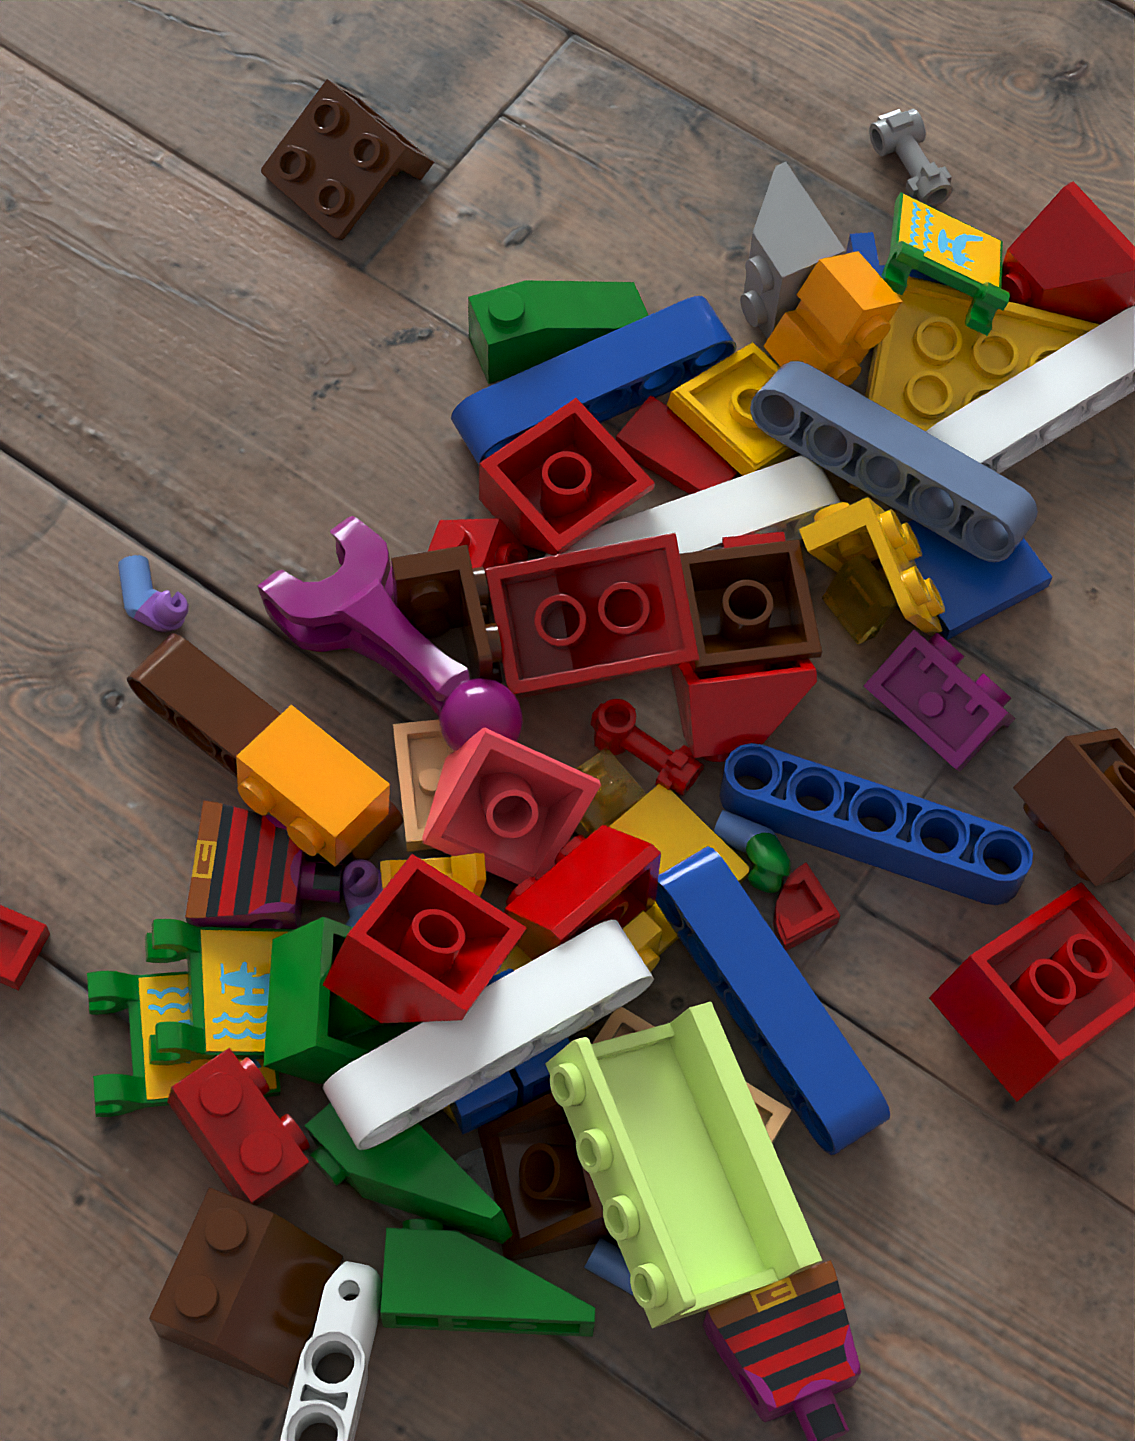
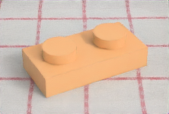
[393,719,453,852]

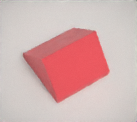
[422,728,601,885]

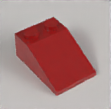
[485,532,700,699]
[929,882,1135,1102]

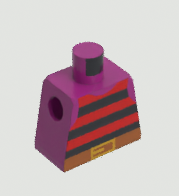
[185,801,344,929]
[703,1260,861,1441]

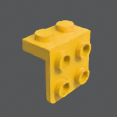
[799,497,945,636]

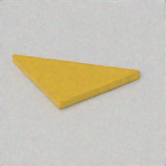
[848,276,1099,490]

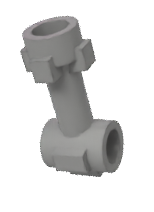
[869,109,953,207]

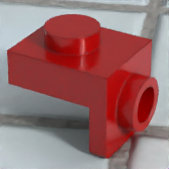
[428,518,528,589]

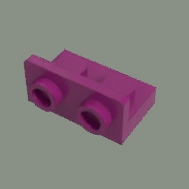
[863,630,1016,772]

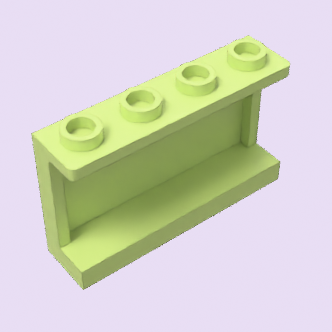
[545,1002,822,1329]

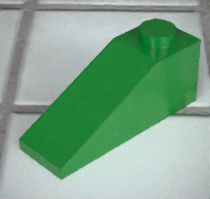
[468,280,649,384]
[304,1103,513,1244]
[380,1219,595,1337]

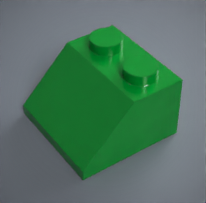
[263,917,422,1084]

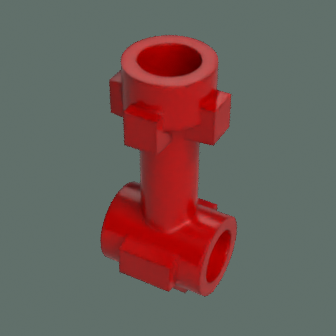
[590,699,704,796]

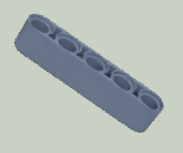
[750,361,1038,562]

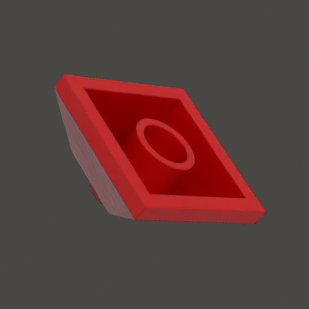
[1001,181,1135,325]
[671,659,817,762]

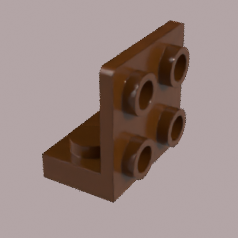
[261,79,435,240]
[391,545,503,684]

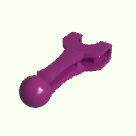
[257,516,523,751]

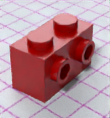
[167,1047,310,1206]

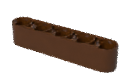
[127,633,404,865]

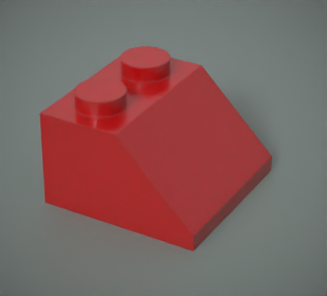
[479,398,655,556]
[504,825,661,961]
[323,854,527,1023]

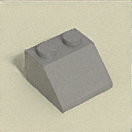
[740,162,846,339]

